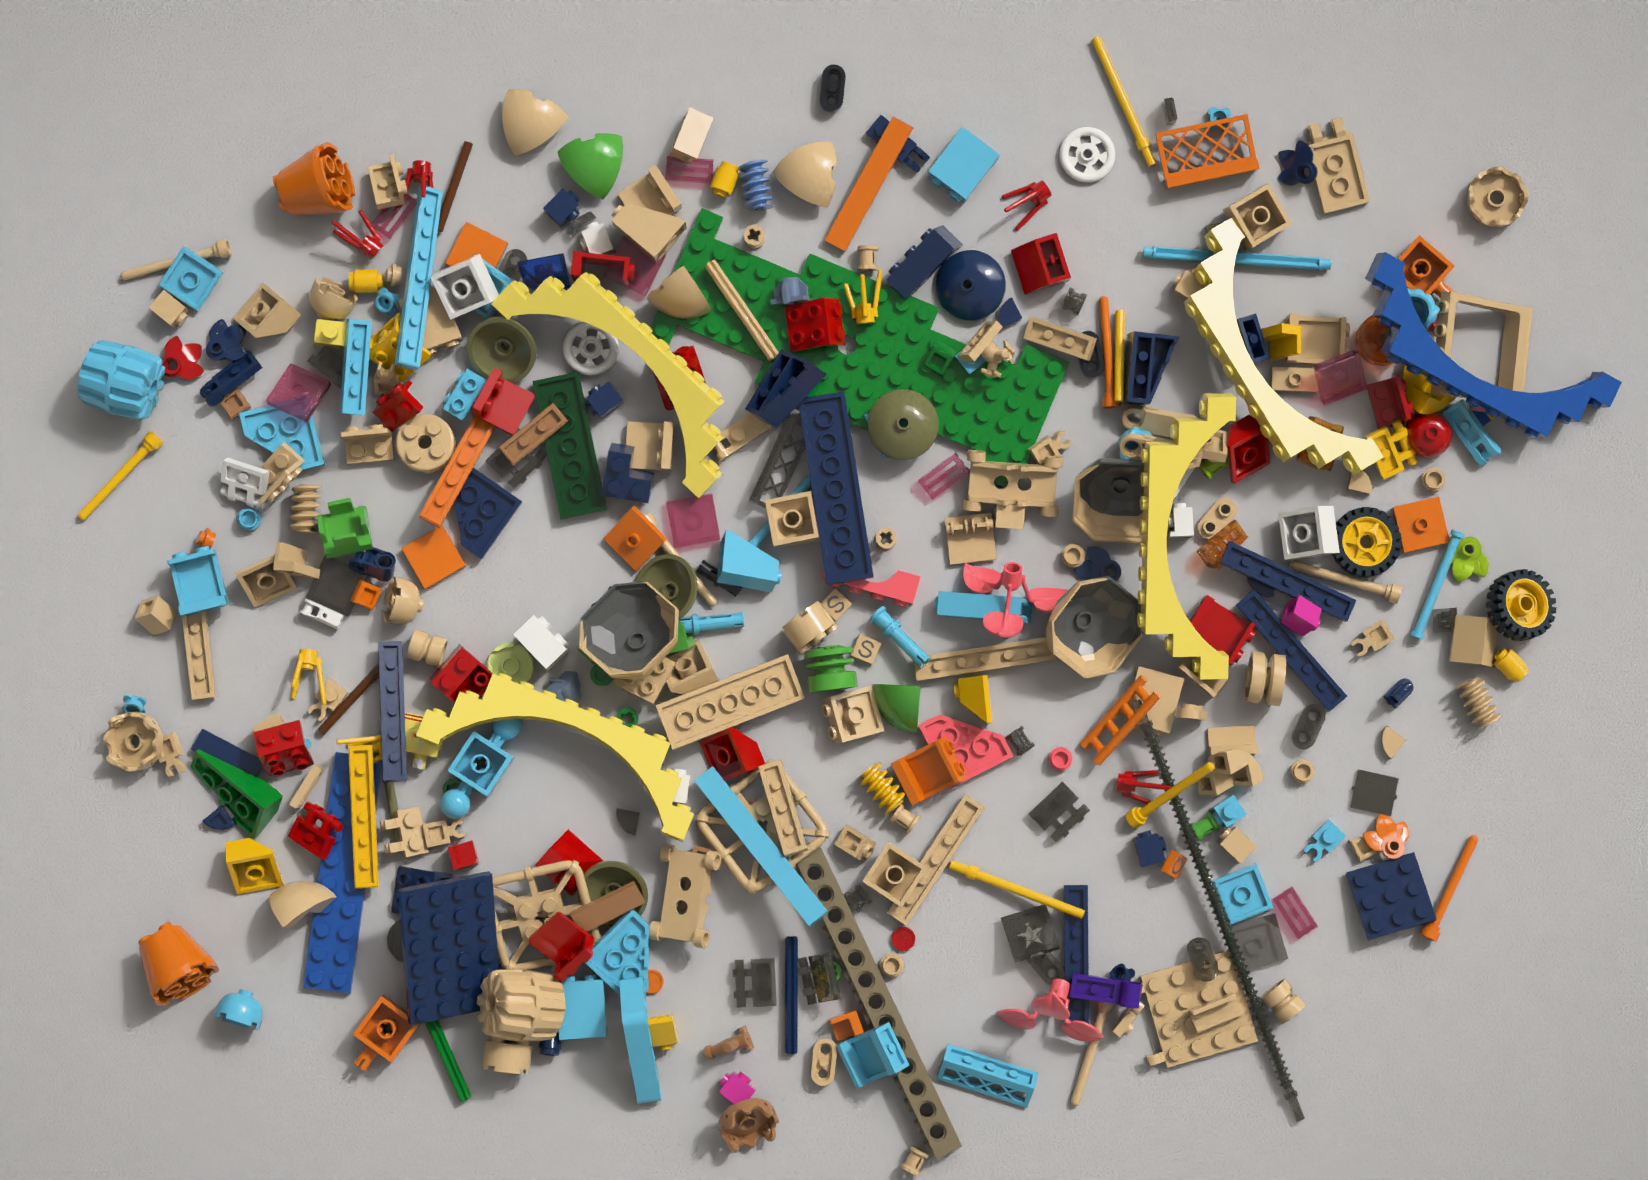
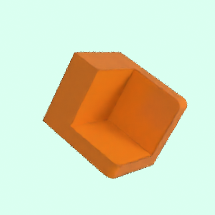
[829,1009,864,1041]

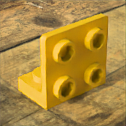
[369,312,431,382]

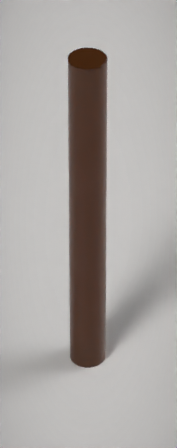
[438,141,473,232]
[318,664,379,735]

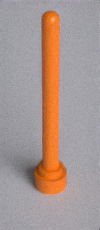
[1099,296,1121,409]
[1419,835,1478,942]

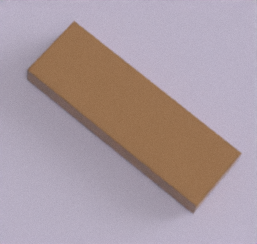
[498,403,568,466]
[570,881,645,932]

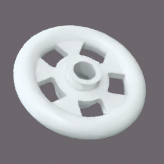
[1059,127,1115,183]
[563,321,619,376]

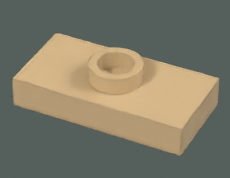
[1271,366,1319,393]

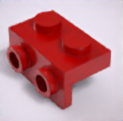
[372,380,423,432]

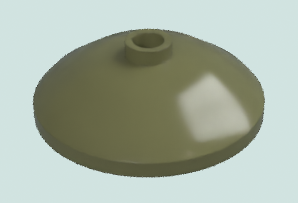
[467,316,537,383]
[868,389,939,460]
[636,554,698,620]
[577,861,648,928]

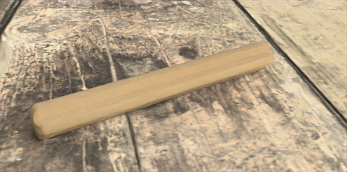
[705,260,779,361]

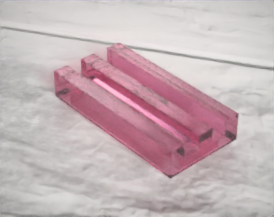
[665,156,714,184]
[371,194,417,239]
[918,452,970,499]
[1272,886,1318,939]

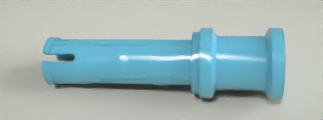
[869,606,931,668]
[678,612,745,635]

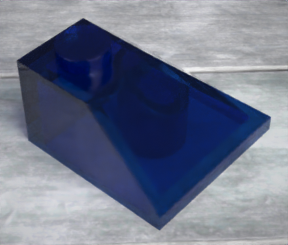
[517,253,571,291]

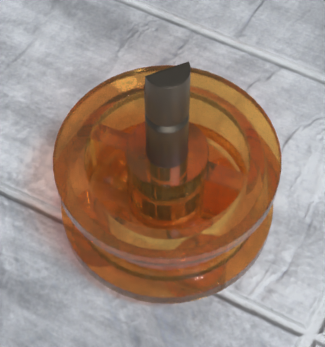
[1355,315,1393,366]

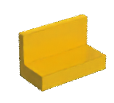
[1261,323,1301,361]

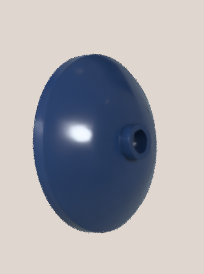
[936,250,1006,321]

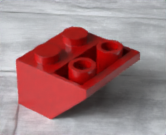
[1010,233,1071,295]
[429,644,493,703]

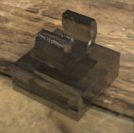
[1432,607,1457,633]

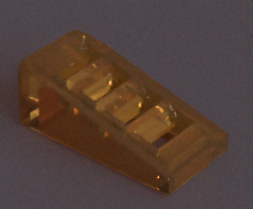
[1197,520,1248,570]

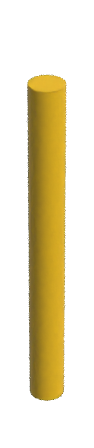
[1114,310,1125,403]

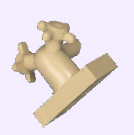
[958,321,1015,378]

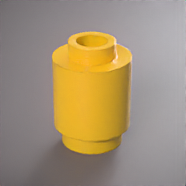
[710,161,739,198]
[349,269,383,293]
[1493,648,1528,683]

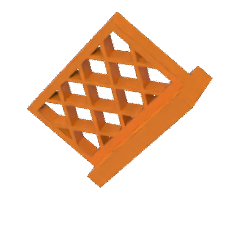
[1155,114,1260,189]

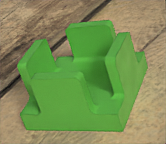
[317,498,373,559]

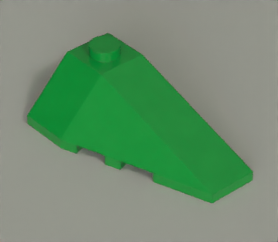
[191,749,283,839]

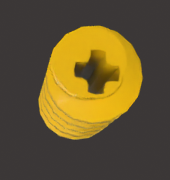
[857,762,906,815]

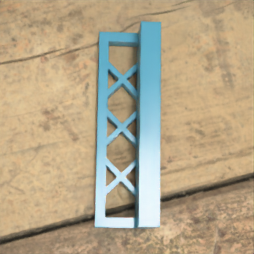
[339,319,372,415]
[937,1044,1038,1108]

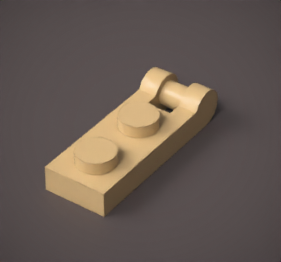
[714,413,773,461]

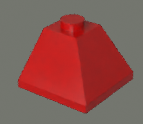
[1227,414,1270,484]
[699,727,766,781]
[535,829,604,896]

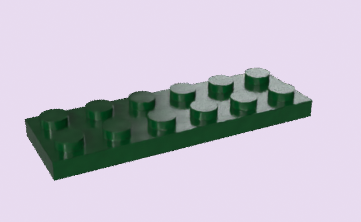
[533,372,607,520]

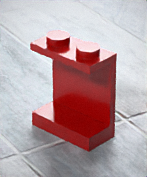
[571,251,636,287]
[1190,595,1256,665]

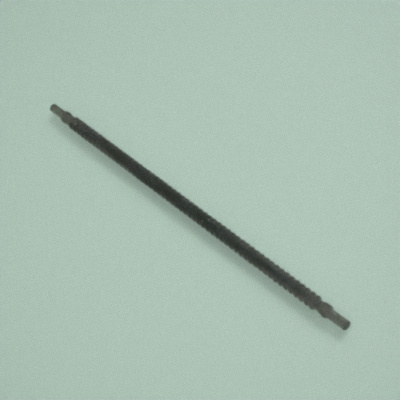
[1132,699,1305,1122]

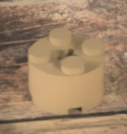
[781,601,838,655]
[482,1036,532,1075]

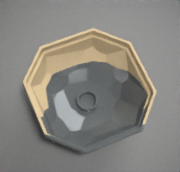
[1072,458,1144,543]
[1046,576,1143,679]
[579,581,679,680]

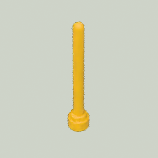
[78,431,164,520]
[1126,762,1215,828]

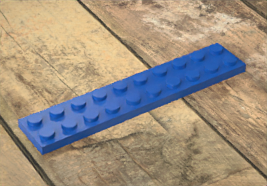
[303,752,382,993]

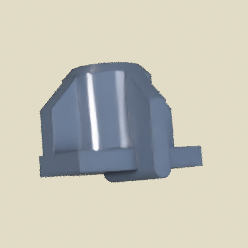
[771,277,810,306]
[546,671,581,703]

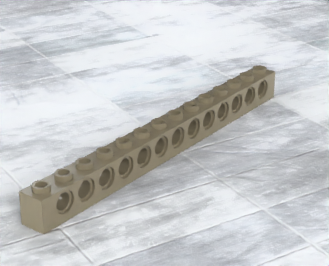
[795,846,962,1159]

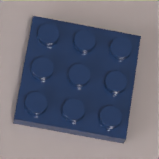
[1346,852,1437,941]

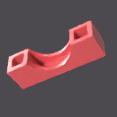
[822,570,920,608]

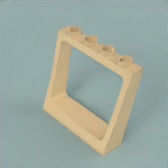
[1430,291,1533,398]

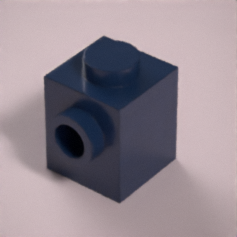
[543,188,581,228]
[586,381,624,419]
[1133,830,1167,867]

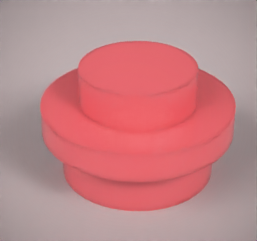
[1049,747,1072,771]

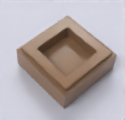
[220,388,251,420]

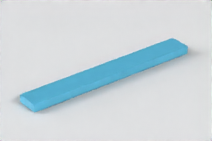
[395,186,443,370]
[694,766,829,927]

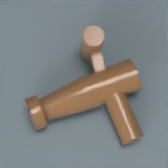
[704,1025,754,1060]

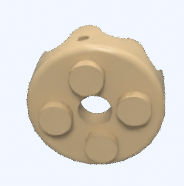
[1467,166,1529,227]
[396,414,456,474]
[103,712,163,771]

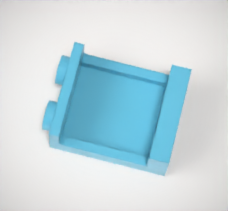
[928,127,1000,202]
[167,546,229,617]
[559,974,608,1040]
[837,1022,909,1088]

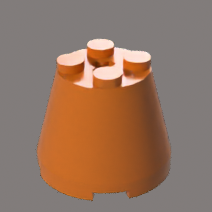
[273,142,355,216]
[138,922,219,1006]

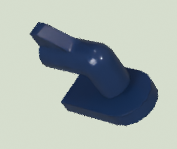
[1383,678,1414,709]

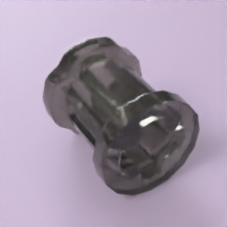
[1005,726,1035,757]

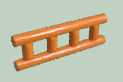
[1080,675,1161,766]

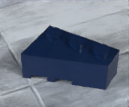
[886,225,963,299]
[1121,331,1179,406]
[745,349,827,428]

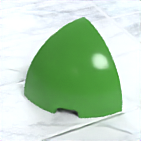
[557,133,623,200]
[872,684,921,734]

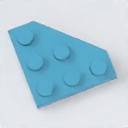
[239,396,325,471]
[586,909,649,995]

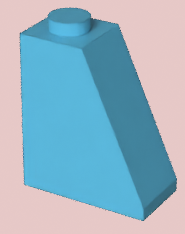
[717,530,782,592]

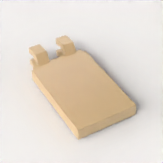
[1307,117,1370,214]

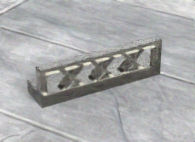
[749,414,805,509]

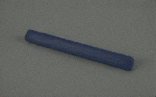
[785,936,798,1054]

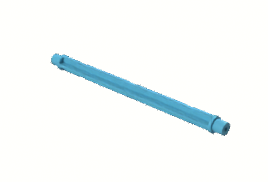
[1143,246,1331,271]

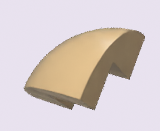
[502,89,568,156]
[773,141,837,208]
[647,265,712,319]
[1198,749,1264,796]
[269,881,337,928]

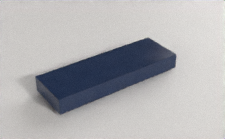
[191,729,263,777]

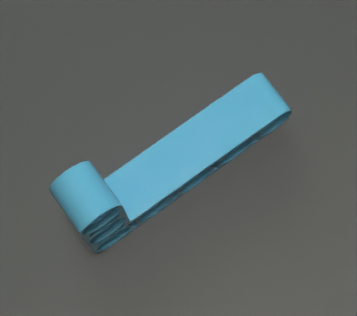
[619,977,662,1104]

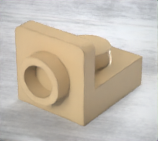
[834,824,876,862]

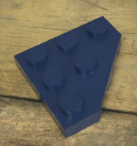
[455,468,522,559]

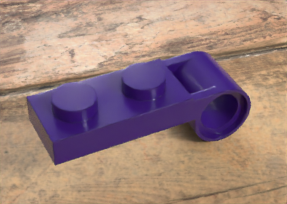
[1069,973,1143,1008]

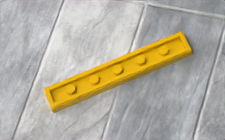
[348,745,379,888]

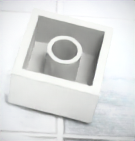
[431,254,499,320]
[1278,506,1340,560]
[513,615,569,670]

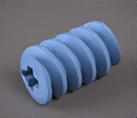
[739,160,774,211]

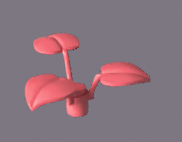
[963,562,1068,637]
[996,978,1104,1042]

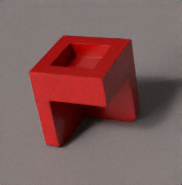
[448,840,479,870]

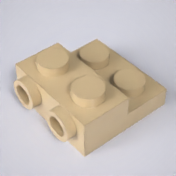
[821,686,885,744]

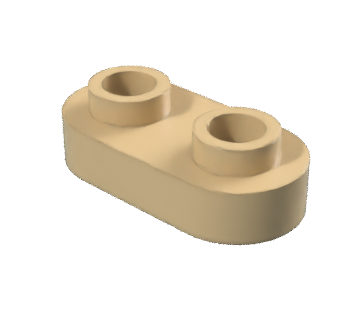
[1197,498,1237,540]
[1176,704,1207,721]
[811,1038,837,1086]

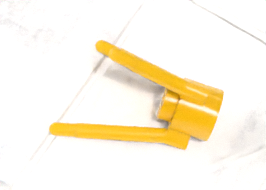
[844,269,882,324]
[291,649,326,705]
[336,735,382,775]

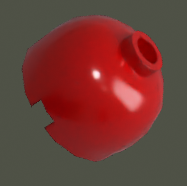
[1406,412,1453,459]

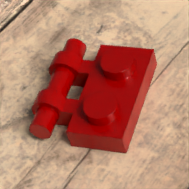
[288,802,343,860]

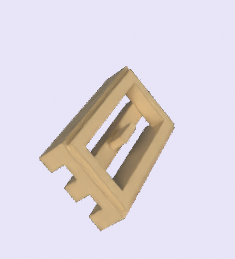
[289,764,324,809]

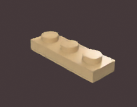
[1023,316,1097,361]

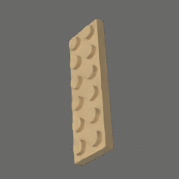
[655,654,805,750]

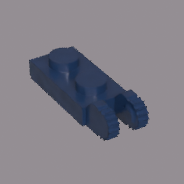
[866,115,930,173]
[200,350,263,407]

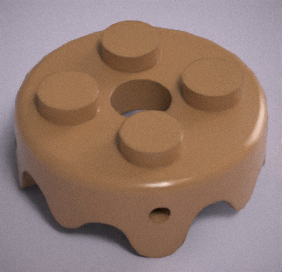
[718,1098,779,1153]

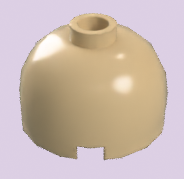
[309,277,358,320]
[383,576,423,625]

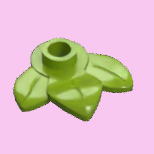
[1442,537,1489,582]

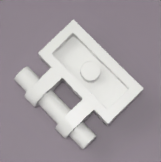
[220,458,269,509]

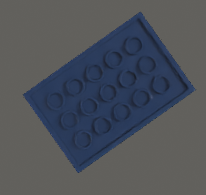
[398,871,499,1026]

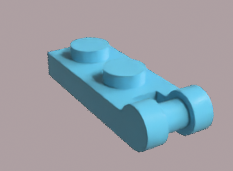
[1442,399,1501,466]

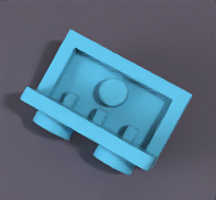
[443,369,487,420]

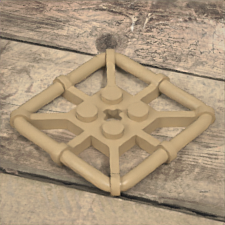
[695,759,830,894]
[493,860,601,970]

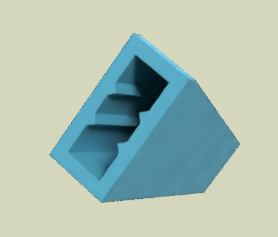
[934,591,1032,624]

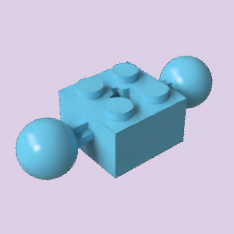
[440,719,523,819]

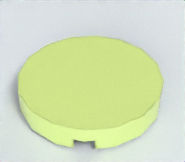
[487,642,534,684]

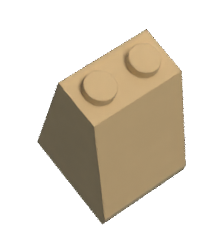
[611,203,687,264]

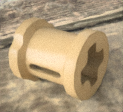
[744,225,765,249]
[857,245,879,271]
[876,527,897,550]
[890,804,921,834]
[900,1146,929,1176]

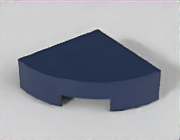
[999,297,1022,328]
[1246,577,1274,597]
[203,806,236,830]

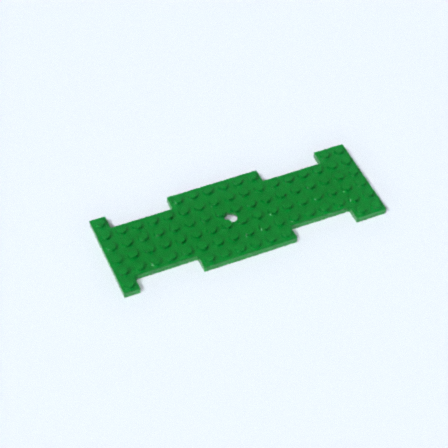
[651,208,1069,488]

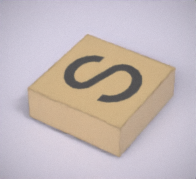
[821,588,852,621]
[851,634,881,665]

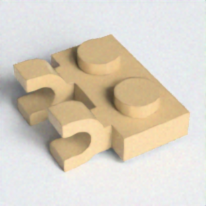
[380,806,429,858]

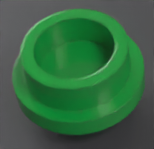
[590,664,613,686]

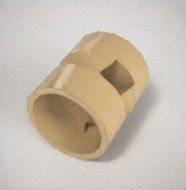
[407,629,448,668]
[1261,979,1306,1024]

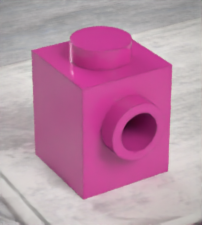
[1281,595,1322,636]
[718,1071,756,1104]

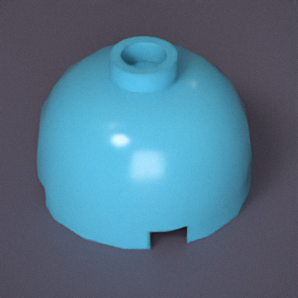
[214,989,263,1030]

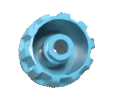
[78,340,165,420]

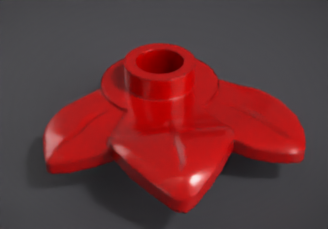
[162,336,204,380]

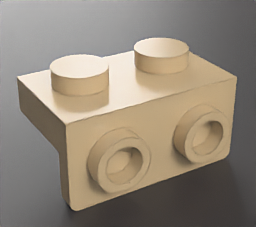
[368,154,408,210]

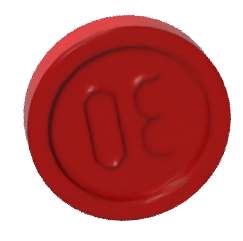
[892,927,915,951]

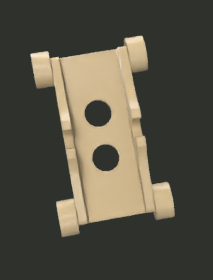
[962,450,1063,517]
[649,843,721,949]

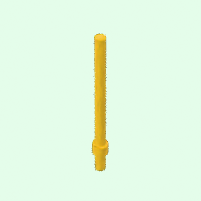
[1091,36,1157,167]
[949,860,1085,919]

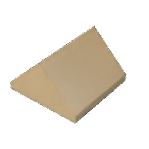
[235,555,297,608]
[1449,615,1498,668]
[862,842,928,908]

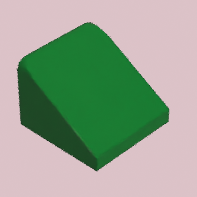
[923,340,957,376]

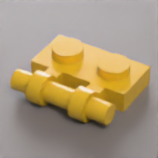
[1364,420,1417,480]

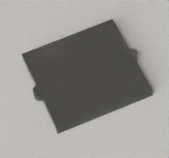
[1350,769,1399,816]

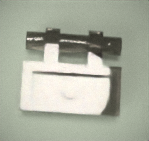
[486,428,547,489]
[1028,781,1090,843]
[798,952,841,1005]
[732,958,777,1008]

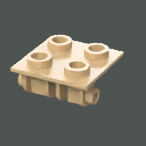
[945,513,997,565]
[613,657,676,704]

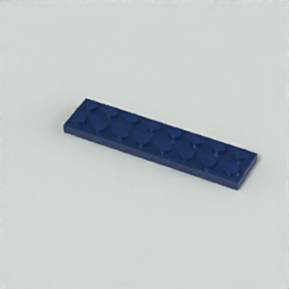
[799,392,874,585]

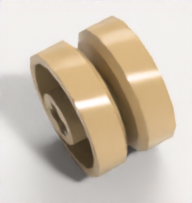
[1245,651,1286,706]

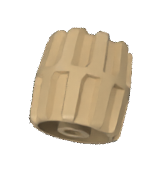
[477,969,566,1042]

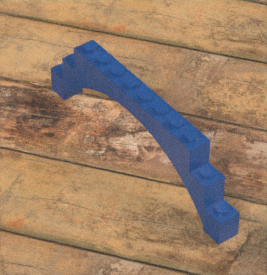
[1365,252,1622,439]

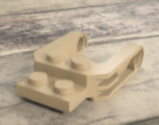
[1120,404,1228,470]

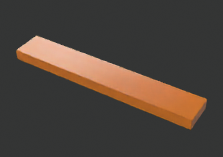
[825,116,914,252]
[419,416,496,528]

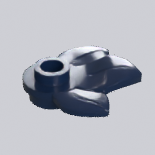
[1278,140,1318,186]
[206,319,248,361]
[1074,546,1121,581]

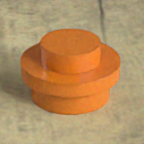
[196,528,216,549]

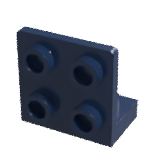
[391,866,452,914]

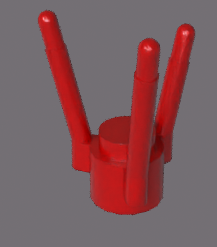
[397,160,433,209]
[1002,180,1052,230]
[332,210,384,259]
[1116,770,1171,804]

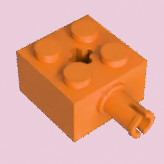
[1398,235,1455,298]
[353,994,421,1071]

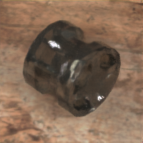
[1061,287,1087,316]
[844,883,873,913]

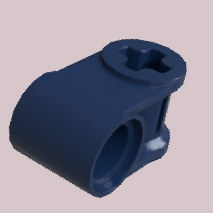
[348,547,396,582]

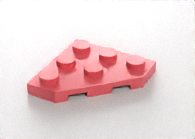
[918,714,1014,788]

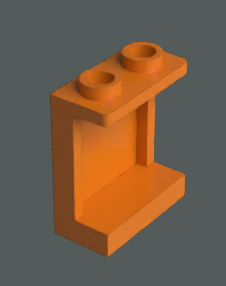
[891,736,967,806]

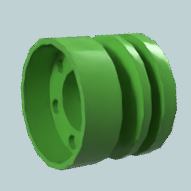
[804,645,858,693]

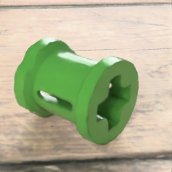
[1189,812,1220,842]

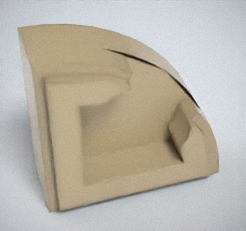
[1347,470,1372,495]
[1382,726,1406,759]
[1348,838,1378,861]

